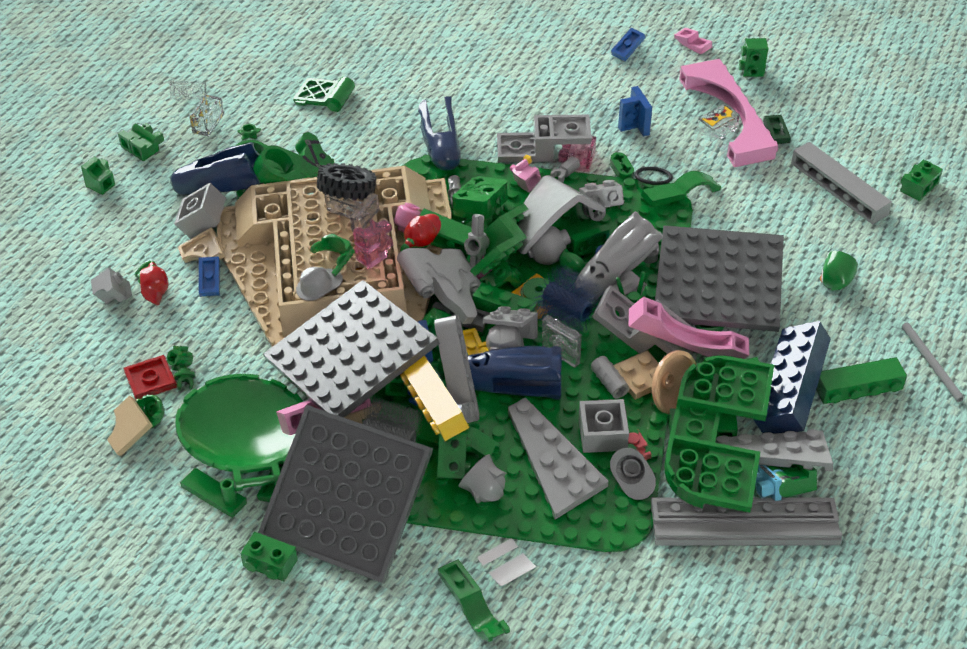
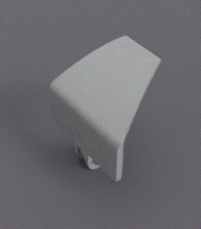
[517,175,606,254]

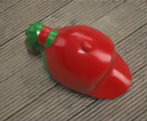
[400,214,441,252]
[134,260,169,306]

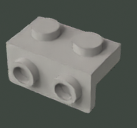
[579,180,624,210]

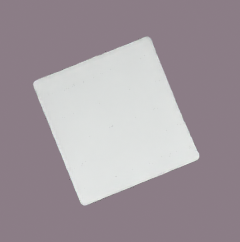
[478,539,536,586]

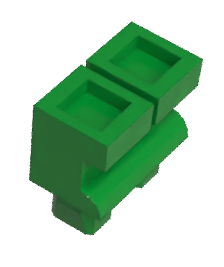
[118,123,164,162]

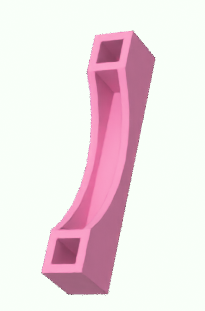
[629,297,749,359]

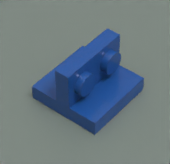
[618,86,653,137]

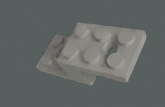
[497,114,592,163]
[592,285,698,360]

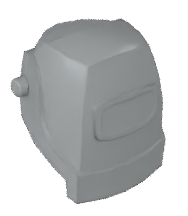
[486,325,524,351]

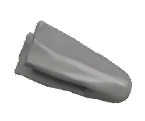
[575,212,663,300]

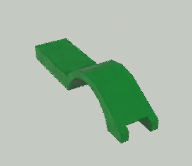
[641,170,722,207]
[402,416,500,463]
[438,559,510,642]

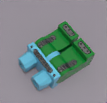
[755,464,817,501]

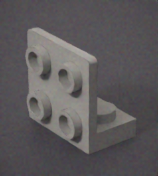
[483,306,538,339]

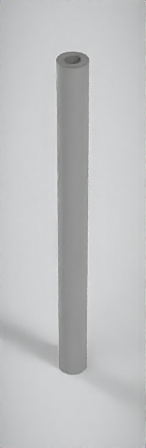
[902,322,965,402]

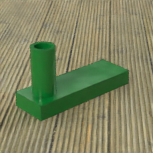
[180,468,247,518]

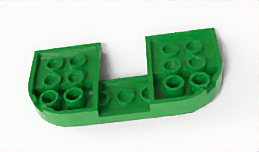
[664,356,775,513]

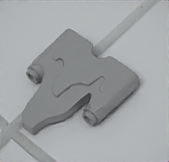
[397,248,481,324]

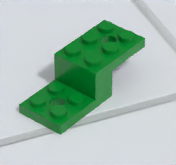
[470,203,529,277]

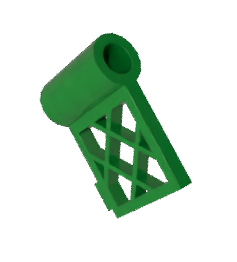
[293,77,355,112]

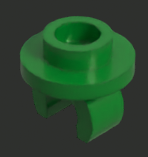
[174,368,196,390]

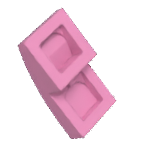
[674,28,712,54]

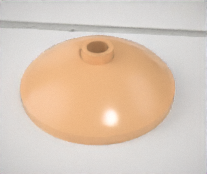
[652,350,696,414]

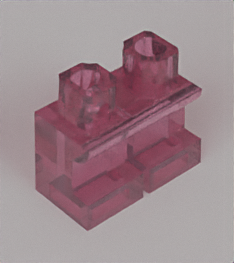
[558,136,596,172]
[353,219,393,269]

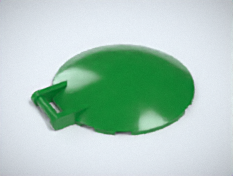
[175,374,303,492]

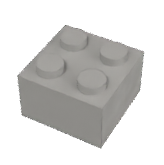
[174,183,226,239]
[579,399,629,453]

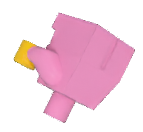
[510,155,541,193]

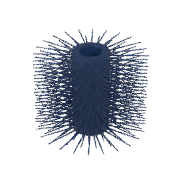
[531,264,603,338]

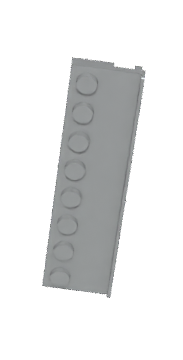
[651,498,842,546]

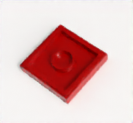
[123,355,177,400]

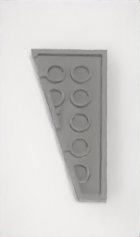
[508,398,609,519]
[715,429,833,471]

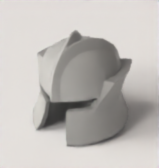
[459,454,507,504]

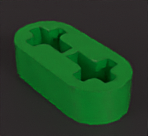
[610,152,634,179]

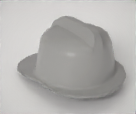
[296,267,343,301]
[610,448,656,500]

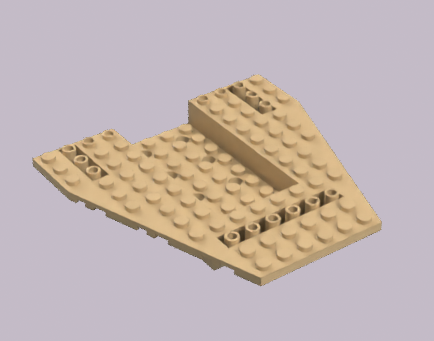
[217,166,452,347]

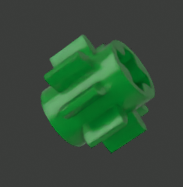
[167,346,193,371]

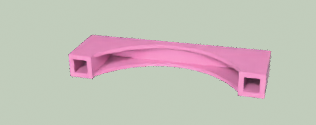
[679,59,778,167]

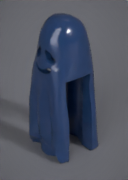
[418,96,461,171]
[170,142,260,196]
[468,346,562,400]

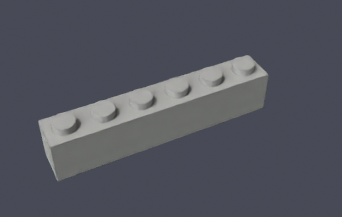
[791,142,892,225]

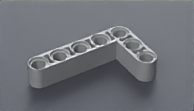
[435,315,479,423]

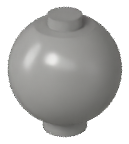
[527,226,571,265]

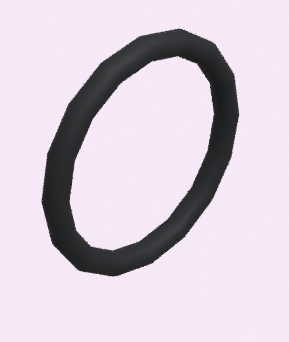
[634,167,673,185]

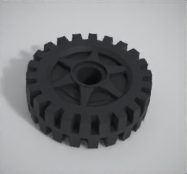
[317,163,376,200]

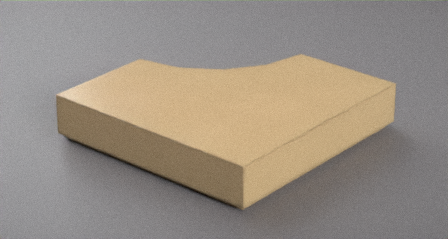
[178,227,225,263]
[107,396,153,456]

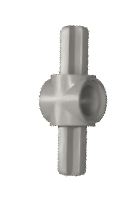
[464,214,489,268]

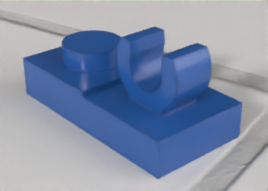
[611,28,646,62]
[199,256,220,297]

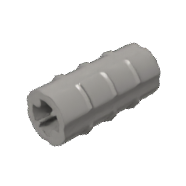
[591,356,629,399]

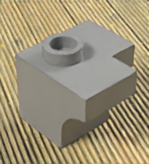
[91,268,132,304]

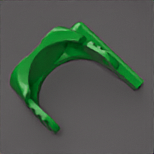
[310,234,355,277]

